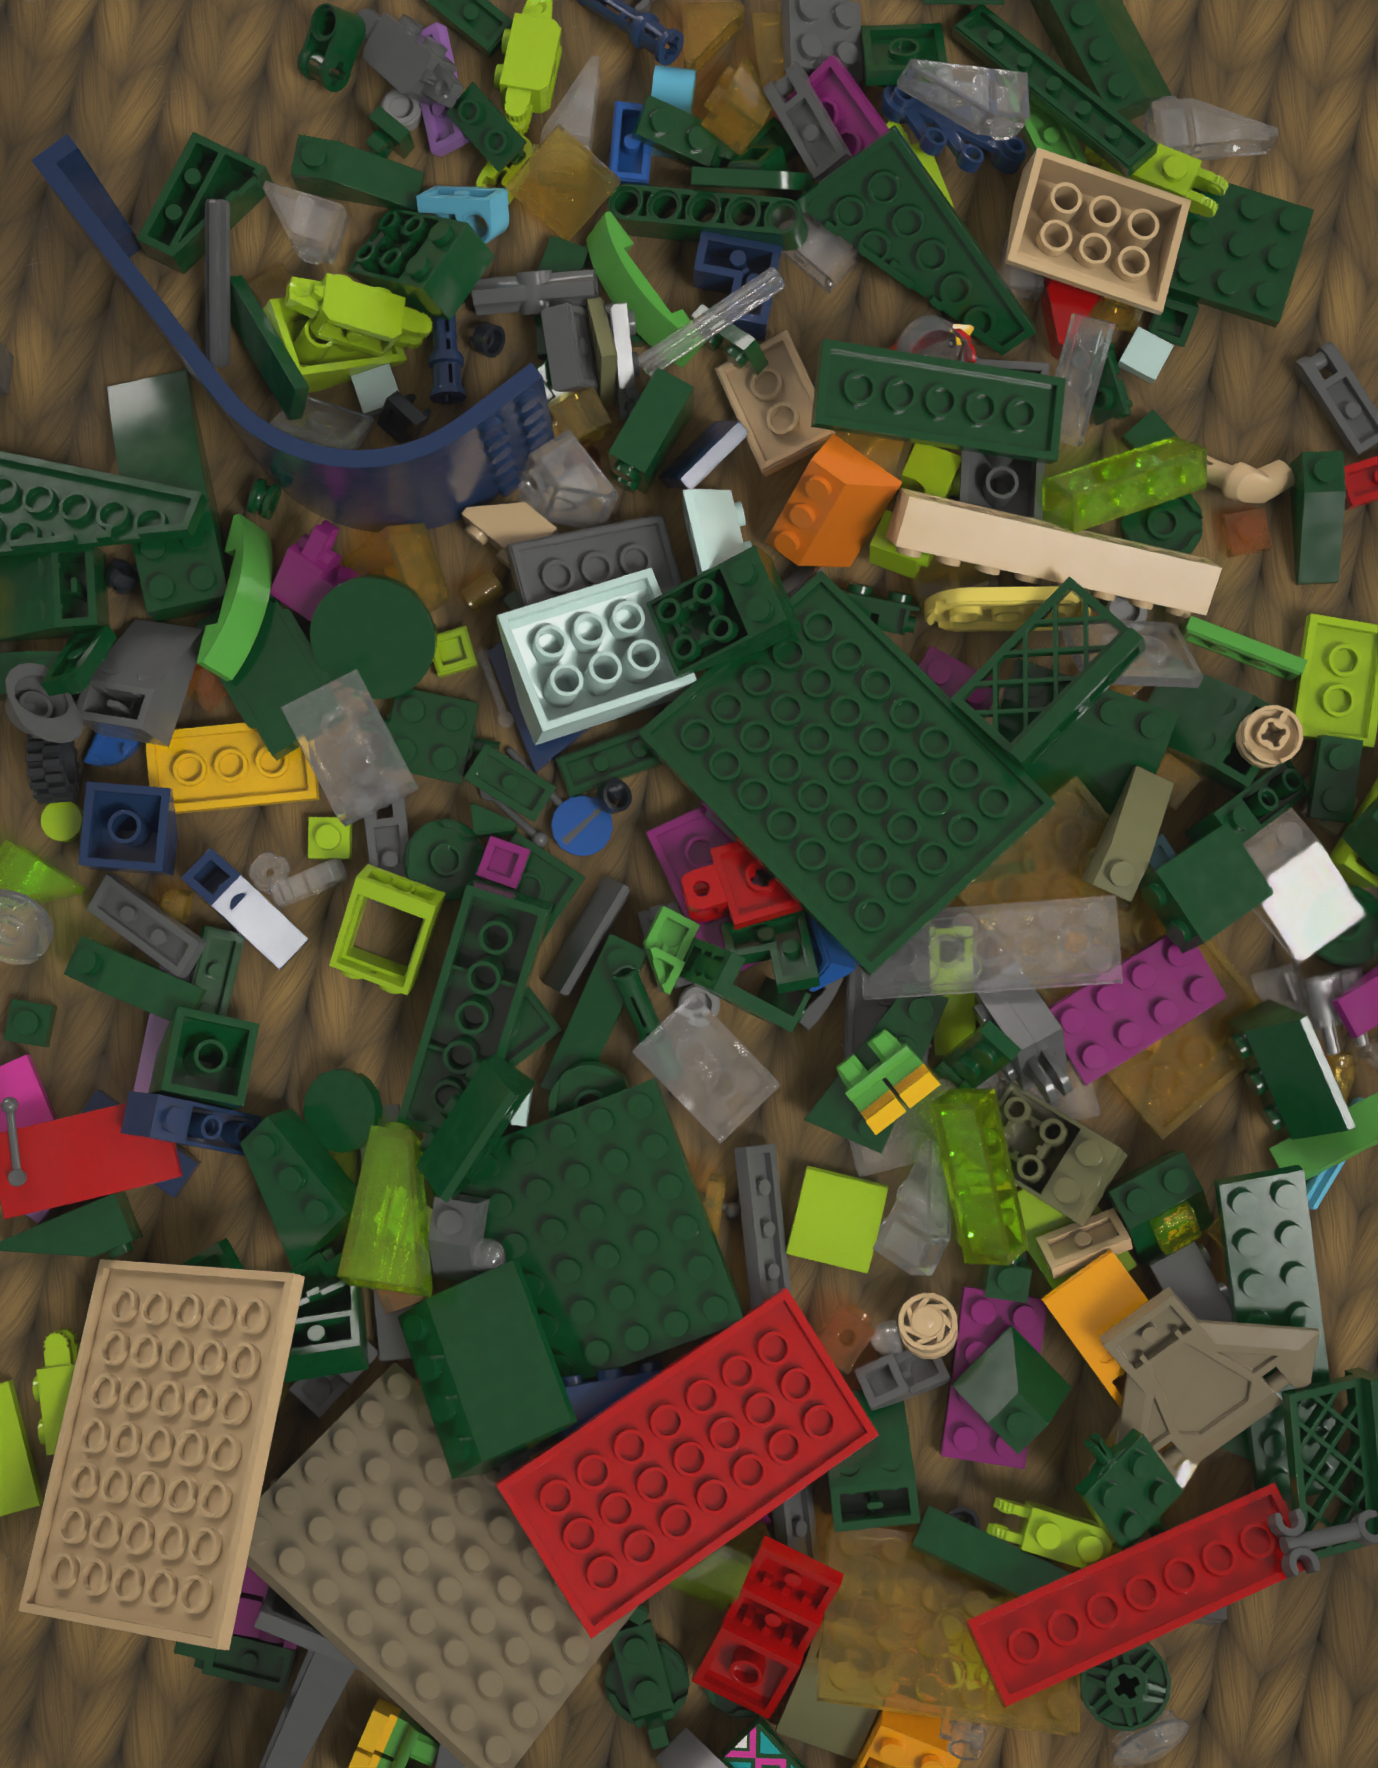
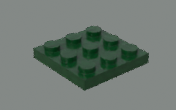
[1168,183,1314,327]

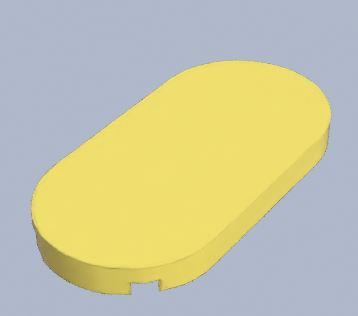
[924,586,1091,632]

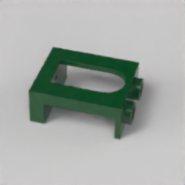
[679,937,811,1033]

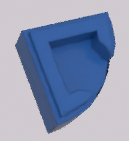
[83,733,141,767]

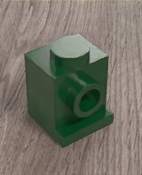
[979,1246,1032,1303]

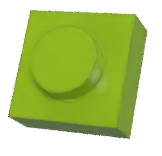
[308,817,353,860]

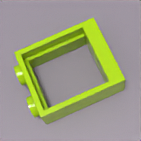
[329,864,446,995]

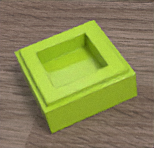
[433,626,479,678]

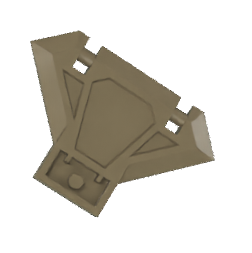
[1100,1287,1320,1479]

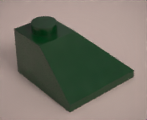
[951,1324,1071,1454]

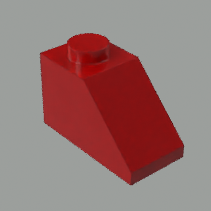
[1040,277,1102,360]

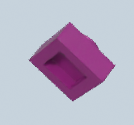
[476,836,531,890]

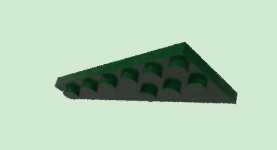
[794,125,1037,356]
[0,451,208,557]

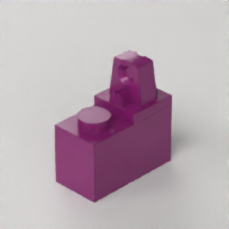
[270,520,360,621]

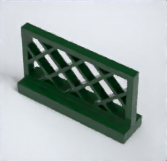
[950,576,1146,772]
[1281,1367,1378,1559]

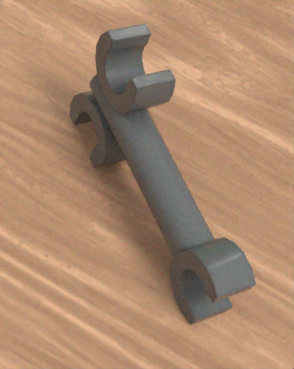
[1268,1509,1378,1578]

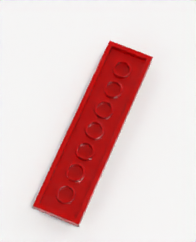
[965,1482,1305,1708]

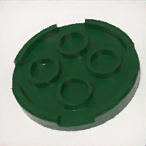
[310,574,437,699]

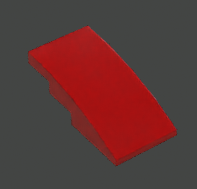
[0,1103,183,1219]
[692,1535,844,1719]

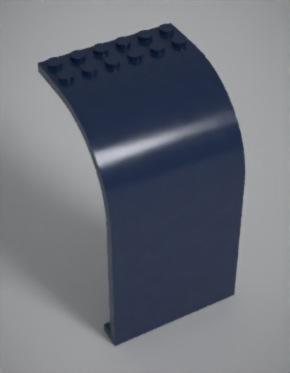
[31,134,557,534]

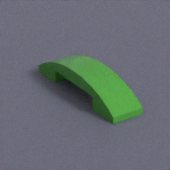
[586,211,706,368]
[196,514,273,681]

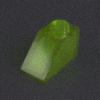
[0,840,86,908]

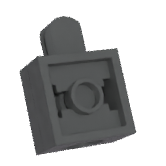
[972,965,1073,1104]

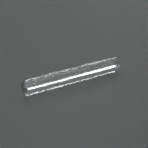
[638,267,785,376]

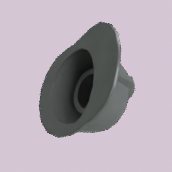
[5,663,84,743]

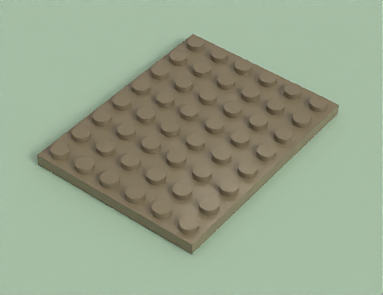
[247,1362,639,1768]

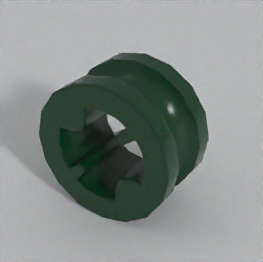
[247,478,281,520]

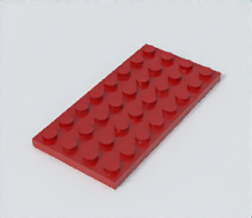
[495,1288,879,1639]

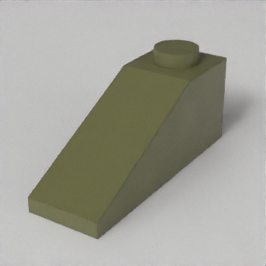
[1081,765,1174,902]

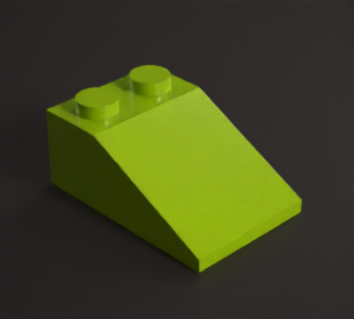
[263,297,407,393]

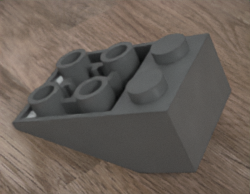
[76,619,205,747]

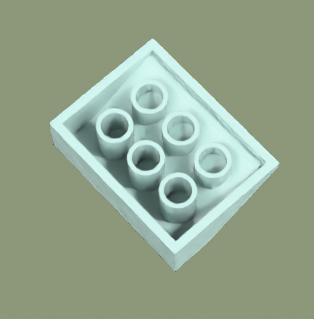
[496,568,697,745]

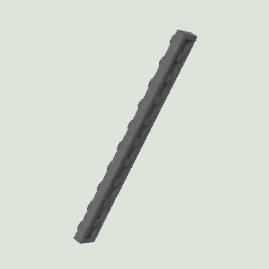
[734,1143,820,1562]

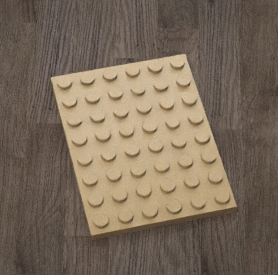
[18,1259,305,1650]

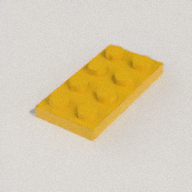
[146,723,320,814]

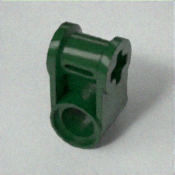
[297,3,366,92]

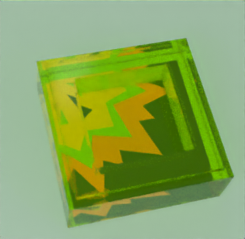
[1150,1201,1202,1255]

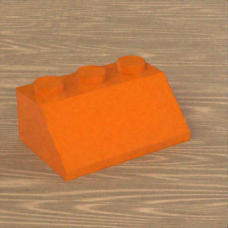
[765,434,903,567]

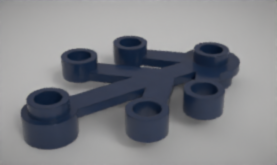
[881,77,1026,174]

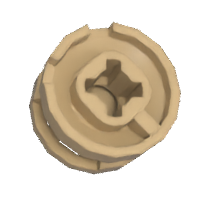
[1236,705,1303,768]
[898,1293,958,1359]

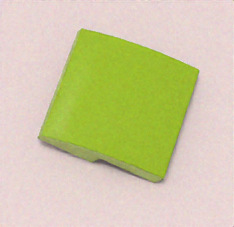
[786,1165,888,1274]

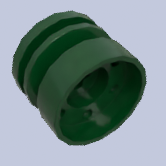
[1070,1642,1171,1731]

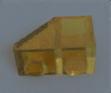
[701,56,772,155]

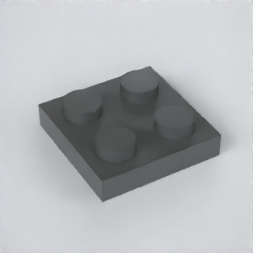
[781,0,863,84]

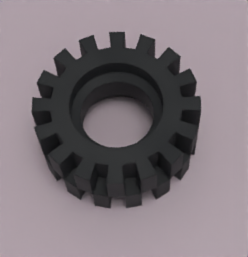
[25,734,80,804]

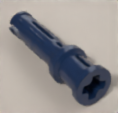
[576,0,684,66]
[428,314,466,404]

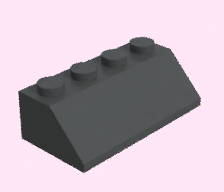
[959,359,1049,520]

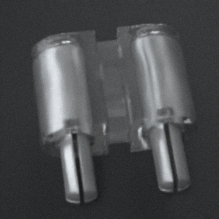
[1301,966,1369,1055]

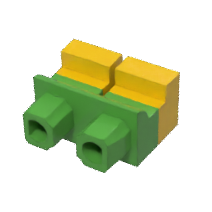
[836,1029,941,1135]
[348,1697,440,1768]

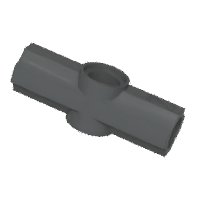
[472,269,599,315]

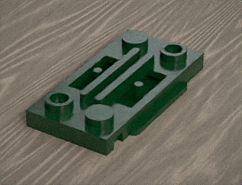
[195,594,348,761]

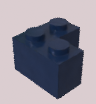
[693,230,782,341]

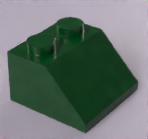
[148,1006,259,1110]
[1103,1150,1214,1264]

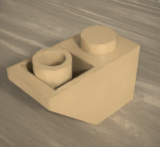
[461,502,558,569]

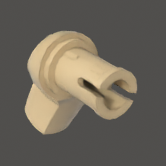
[1191,453,1295,503]

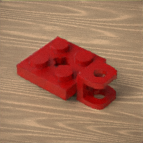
[681,841,804,930]

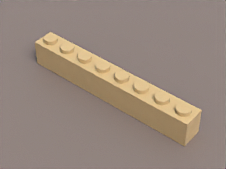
[886,488,1222,618]

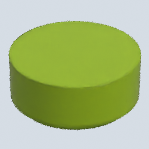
[41,801,83,842]

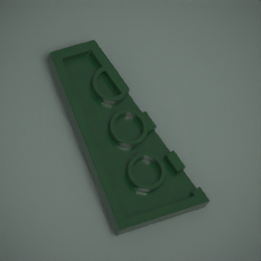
[804,981,949,1154]

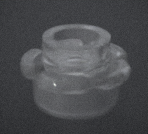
[249,852,290,893]

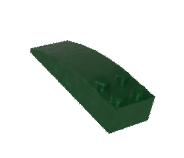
[107,369,231,623]
[396,878,554,1134]

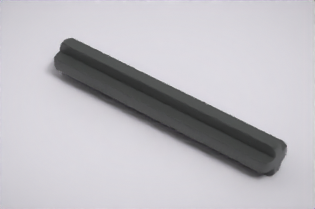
[205,199,230,367]

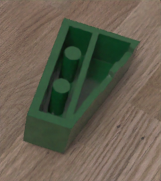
[136,132,275,274]

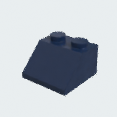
[78,782,178,876]

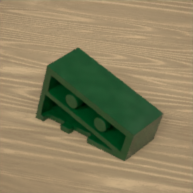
[240,1108,370,1267]
[283,1269,369,1383]

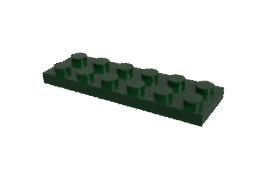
[811,339,1066,464]

